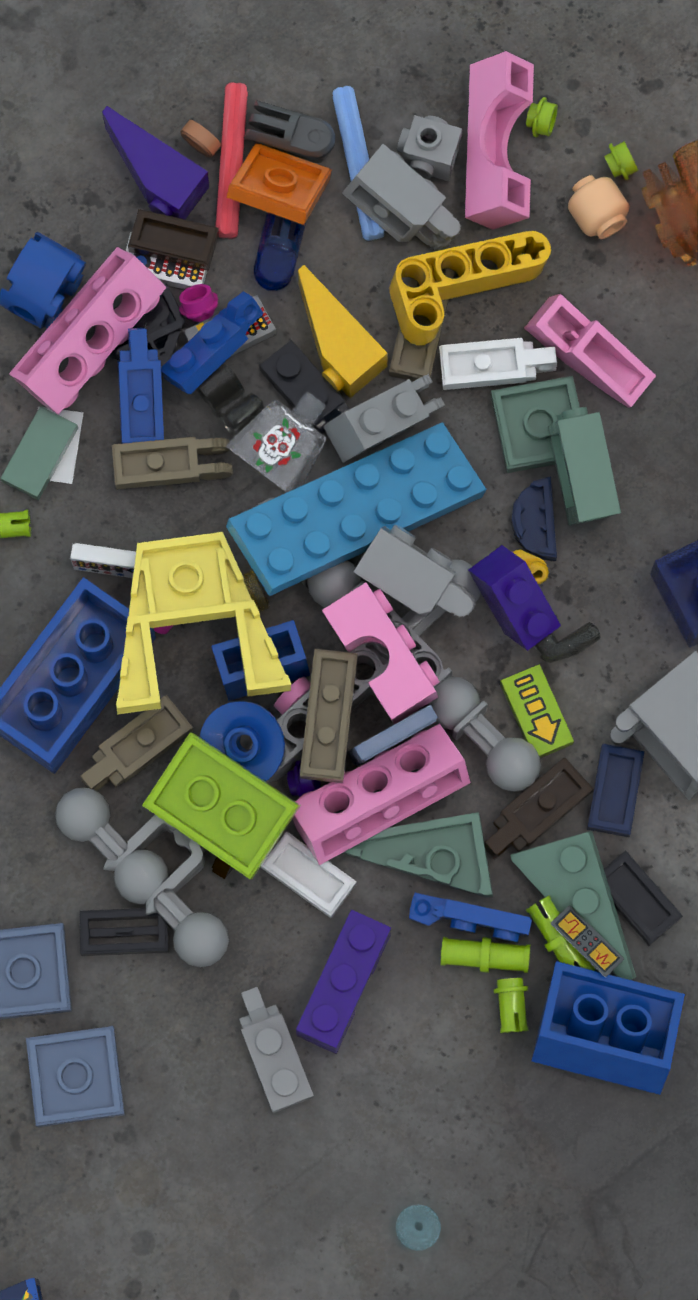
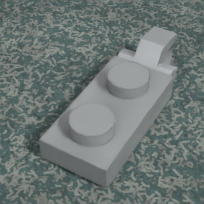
[239,987,314,1113]

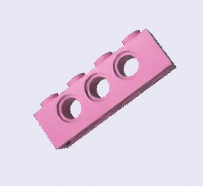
[9,247,167,415]
[293,723,470,865]

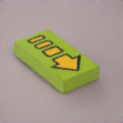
[500,664,574,758]

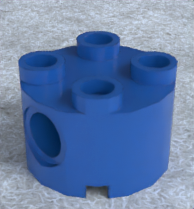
[0,231,86,329]

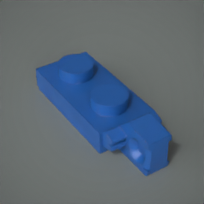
[161,291,264,394]
[117,328,164,444]
[409,893,532,943]

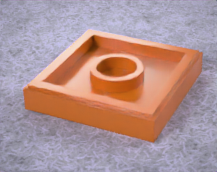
[226,143,332,225]

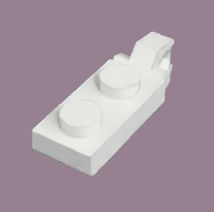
[439,338,557,390]

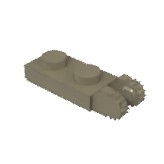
[112,437,233,490]

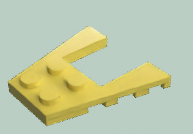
[116,532,291,715]

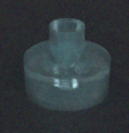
[396,1205,441,1251]

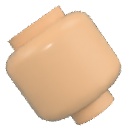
[568,175,629,239]

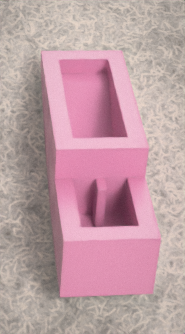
[524,294,656,408]

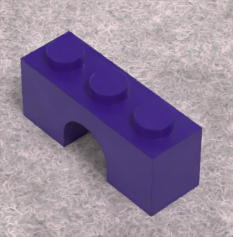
[296,909,391,1054]

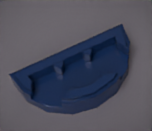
[511,476,557,561]

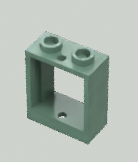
[548,407,621,526]

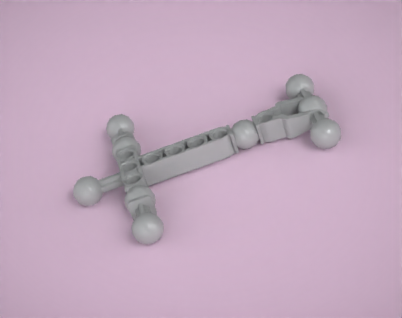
[55,498,541,967]

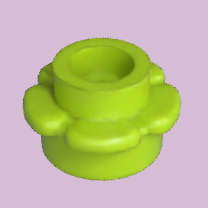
[526,97,558,138]
[604,141,639,180]

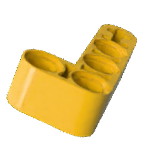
[389,231,551,345]

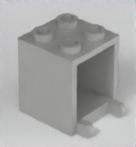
[610,651,698,801]

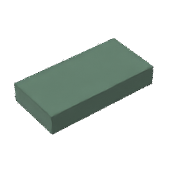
[0,406,78,500]

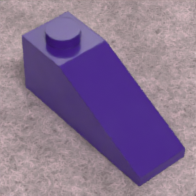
[102,106,209,220]

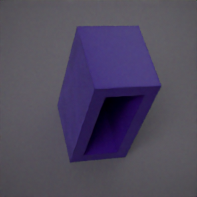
[468,545,561,651]

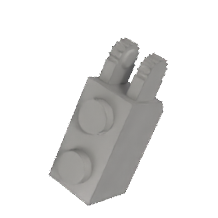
[342,144,461,251]
[323,374,445,463]
[353,524,476,617]

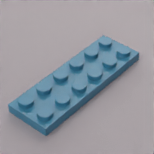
[226,422,487,596]

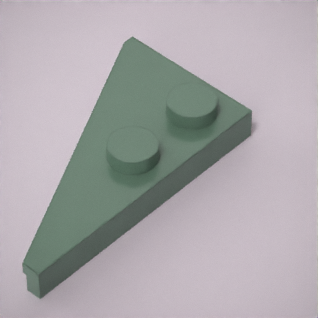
[341,812,493,898]
[510,831,636,980]

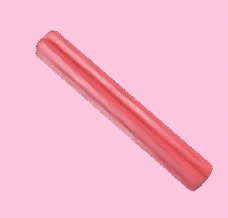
[215,82,248,239]

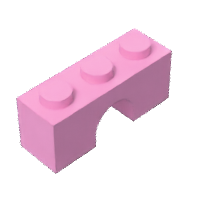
[322,582,440,725]

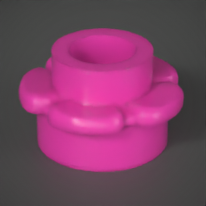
[179,284,218,322]

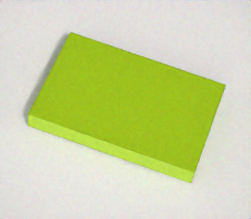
[142,732,301,879]

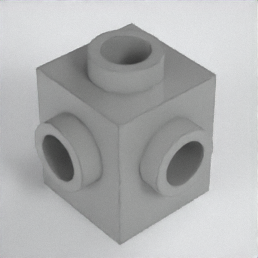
[397,115,462,181]

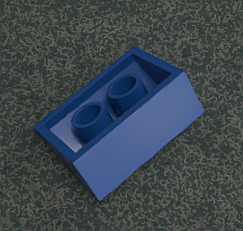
[531,961,685,1095]

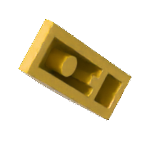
[298,265,388,398]

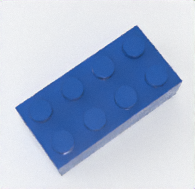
[0,577,156,774]

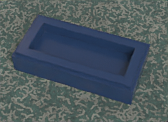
[587,744,645,837]

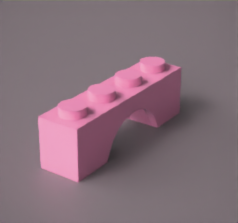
[465,51,534,230]

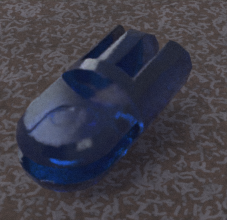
[254,212,307,291]

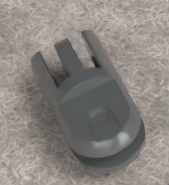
[244,100,336,159]

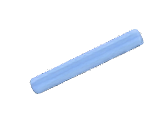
[332,86,385,241]

